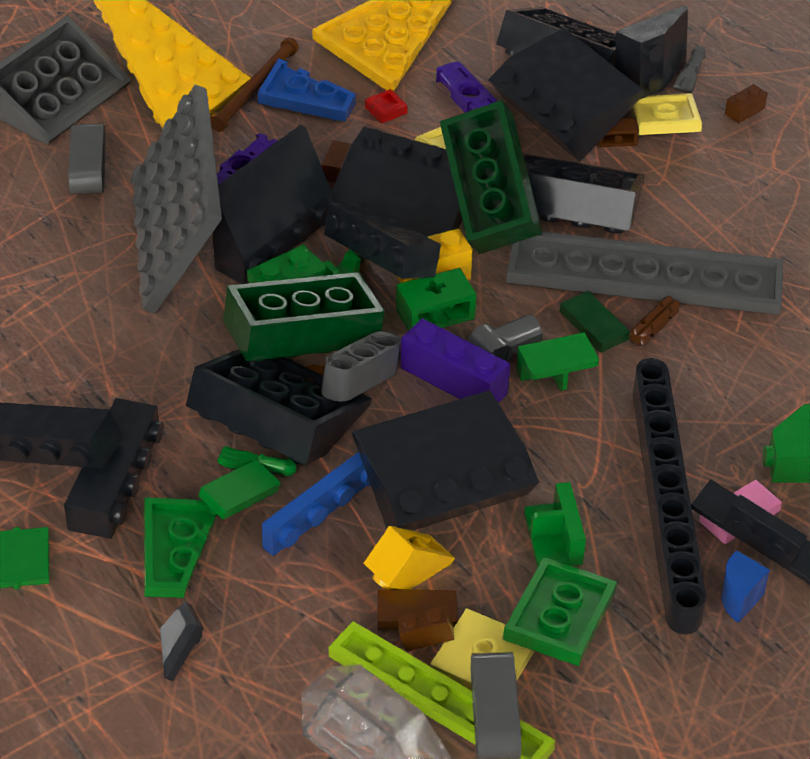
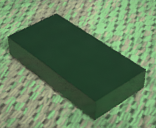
[560,291,630,352]

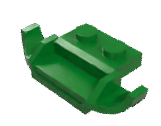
[247,244,361,283]

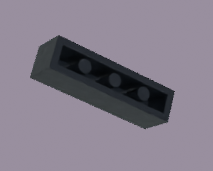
[324,202,441,279]
[64,398,164,539]
[0,402,124,469]

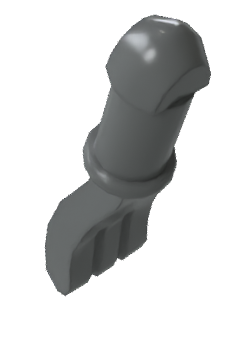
[674,46,706,93]

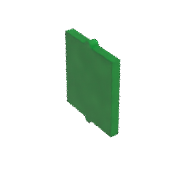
[0,527,50,590]

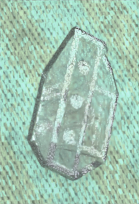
[302,664,452,759]

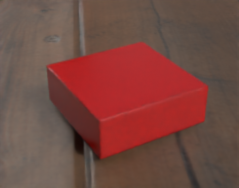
[365,89,408,124]

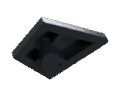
[160,602,204,681]

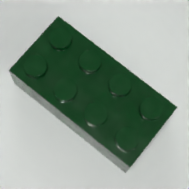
[439,100,543,254]
[223,272,385,361]

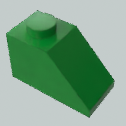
[763,404,810,483]

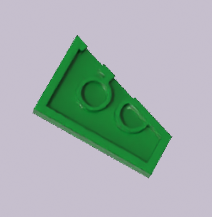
[143,497,217,598]

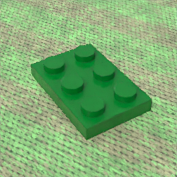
[502,557,617,666]

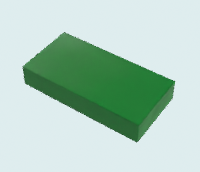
[198,459,281,520]

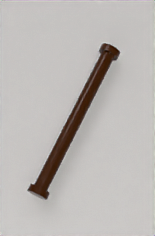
[210,37,299,132]

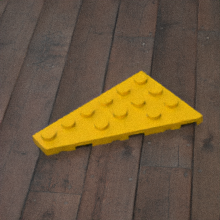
[93,0,251,129]
[312,0,453,91]

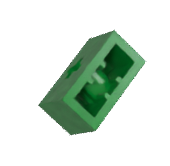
[396,268,476,331]

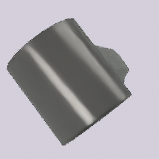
[468,314,543,362]

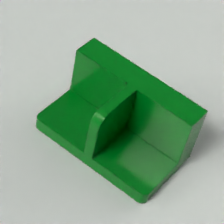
[516,332,599,391]
[524,482,586,567]

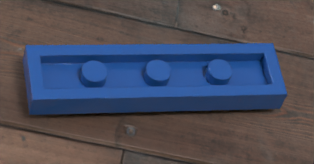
[262,452,371,556]

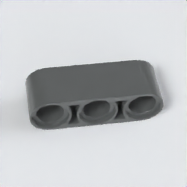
[68,123,106,194]
[321,331,401,402]
[471,652,521,759]

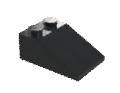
[615,5,688,99]

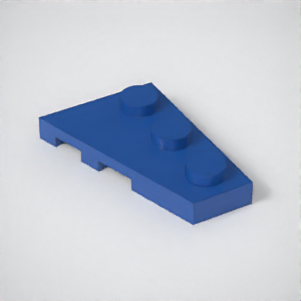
[257,58,356,122]

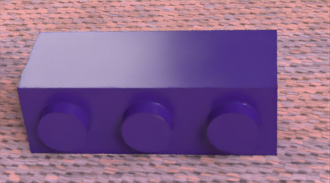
[401,318,510,403]

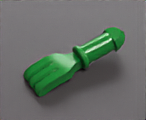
[217,446,297,477]

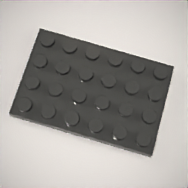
[131,84,222,314]

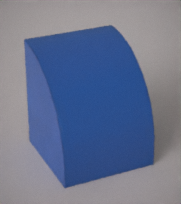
[721,550,770,623]

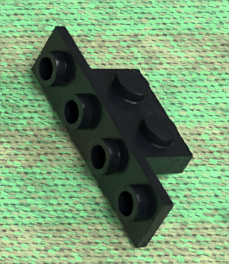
[691,479,810,584]

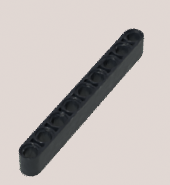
[633,358,706,635]

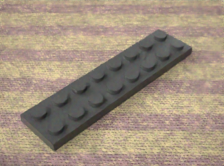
[507,232,783,315]

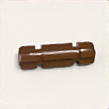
[629,296,680,346]

